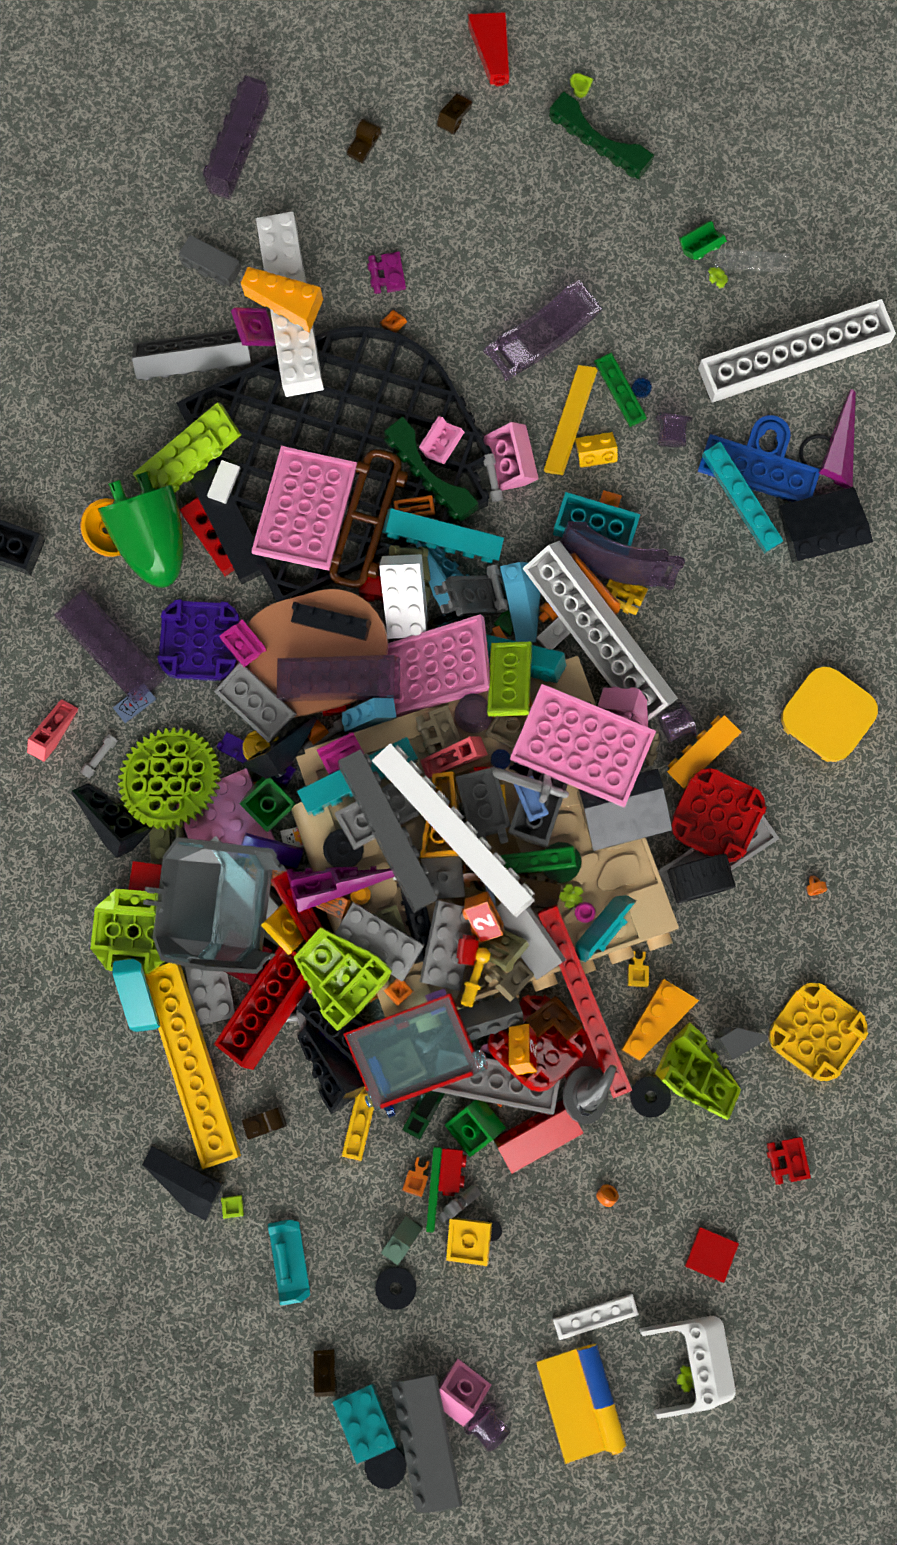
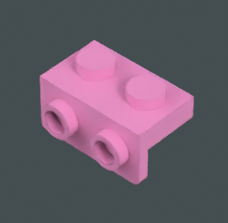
[419,416,464,464]

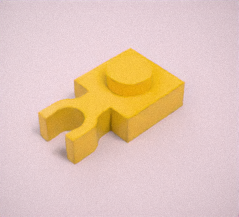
[627,951,649,987]

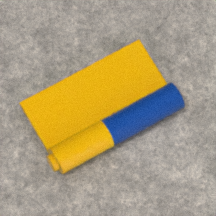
[536,1343,626,1464]

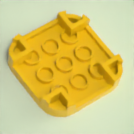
[781,667,878,762]
[769,983,868,1081]

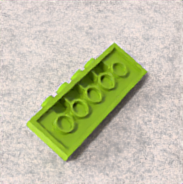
[133,402,241,493]

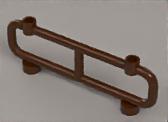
[329,449,408,588]

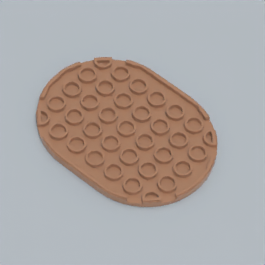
[235,589,388,718]

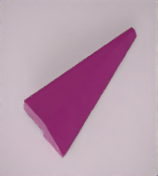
[819,389,856,489]
[287,866,395,912]

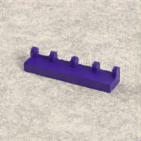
[216,732,296,787]

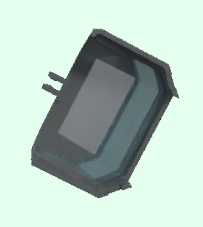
[143,837,286,974]

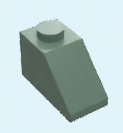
[381,1216,422,1265]

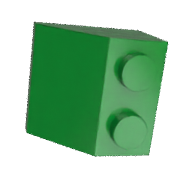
[239,777,296,832]
[444,1099,506,1157]

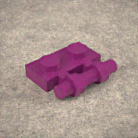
[367,252,406,294]

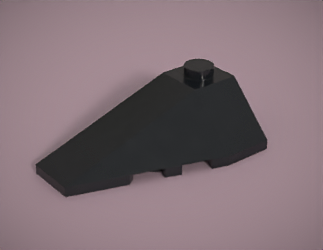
[71,783,152,858]
[142,1146,225,1221]

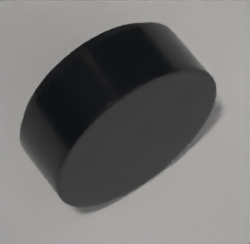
[486,1220,502,1242]

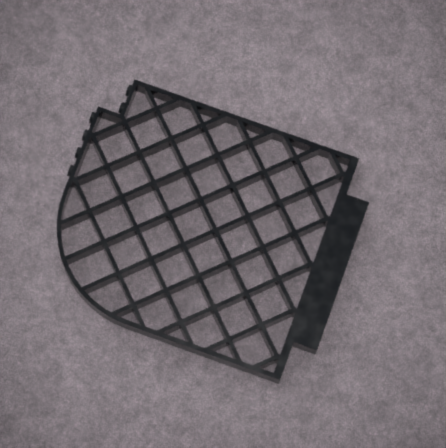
[176,326,493,602]

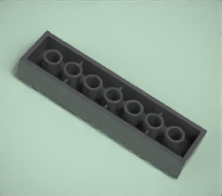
[338,749,439,913]

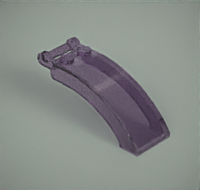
[483,279,603,381]
[561,521,685,590]

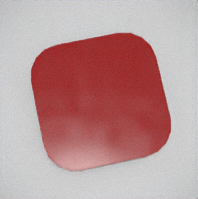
[671,768,766,862]
[487,994,587,1092]

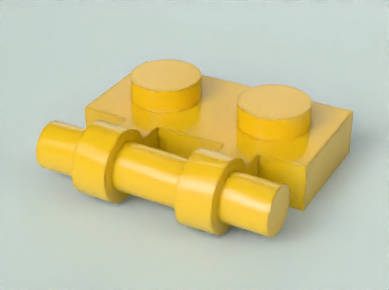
[606,573,648,616]

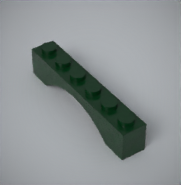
[549,91,654,180]
[384,416,479,523]
[402,1032,474,1140]

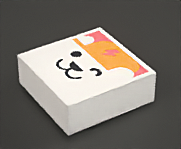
[280,827,304,847]

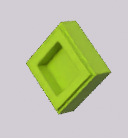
[221,1195,244,1219]

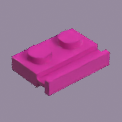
[219,620,267,667]
[317,732,364,775]

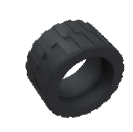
[667,854,736,903]

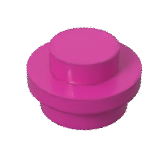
[575,902,595,923]

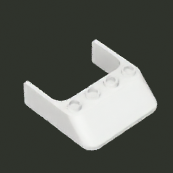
[639,1316,736,1419]

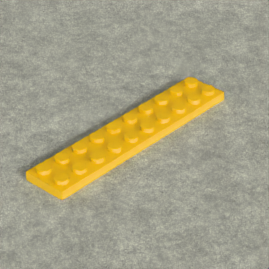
[145,963,241,1170]

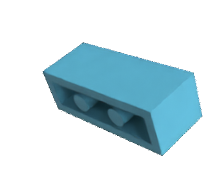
[342,698,396,732]

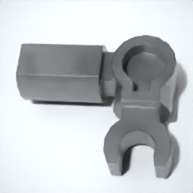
[437,1185,481,1223]

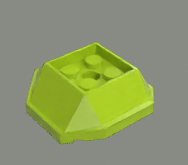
[90,889,165,974]

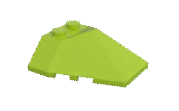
[293,927,393,1031]
[655,1022,741,1120]

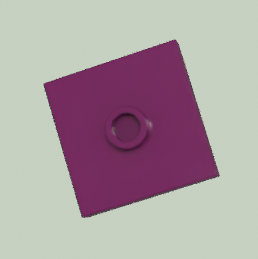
[231,307,276,346]

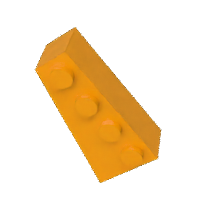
[241,267,323,333]
[620,979,699,1060]

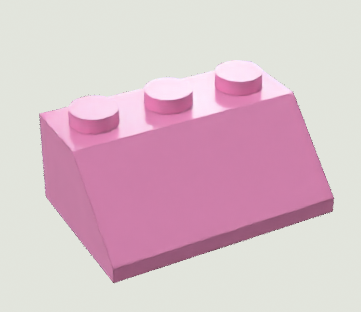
[483,422,539,491]

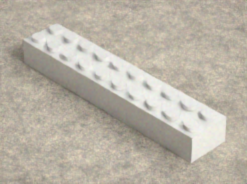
[256,211,324,397]
[698,299,896,403]
[522,541,678,721]
[372,744,535,917]

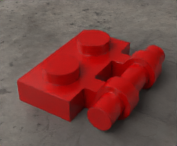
[766,1137,811,1185]

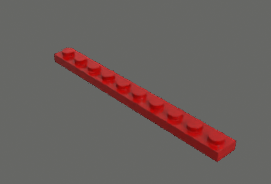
[537,905,632,1099]

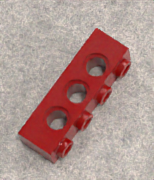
[179,497,242,577]

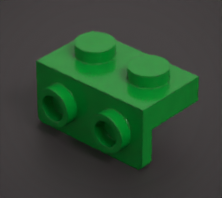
[679,221,727,260]

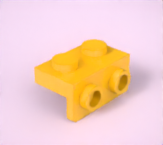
[575,432,618,468]

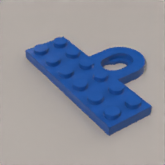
[697,415,820,502]

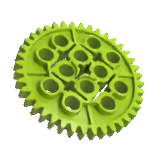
[118,727,222,830]

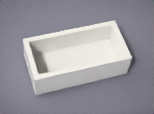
[380,554,428,639]

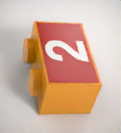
[509,1024,537,1075]

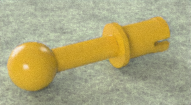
[461,947,491,1007]

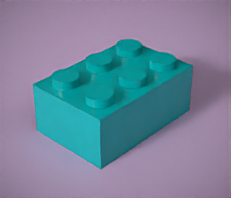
[333,1383,398,1464]

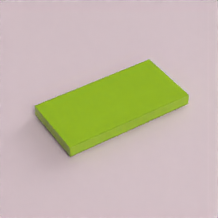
[487,641,532,716]

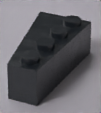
[297,990,378,1065]

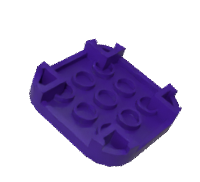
[158,599,240,681]

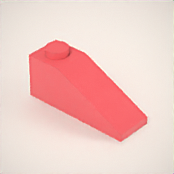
[27,699,78,762]
[420,736,488,779]

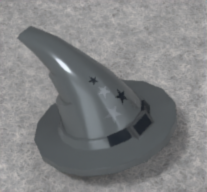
[563,1065,617,1124]

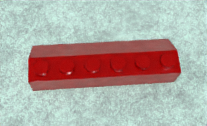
[214,946,308,1070]

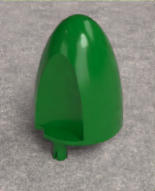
[98,471,184,588]

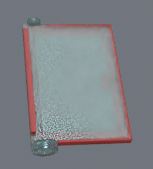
[344,993,488,1110]

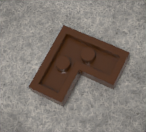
[524,996,583,1040]

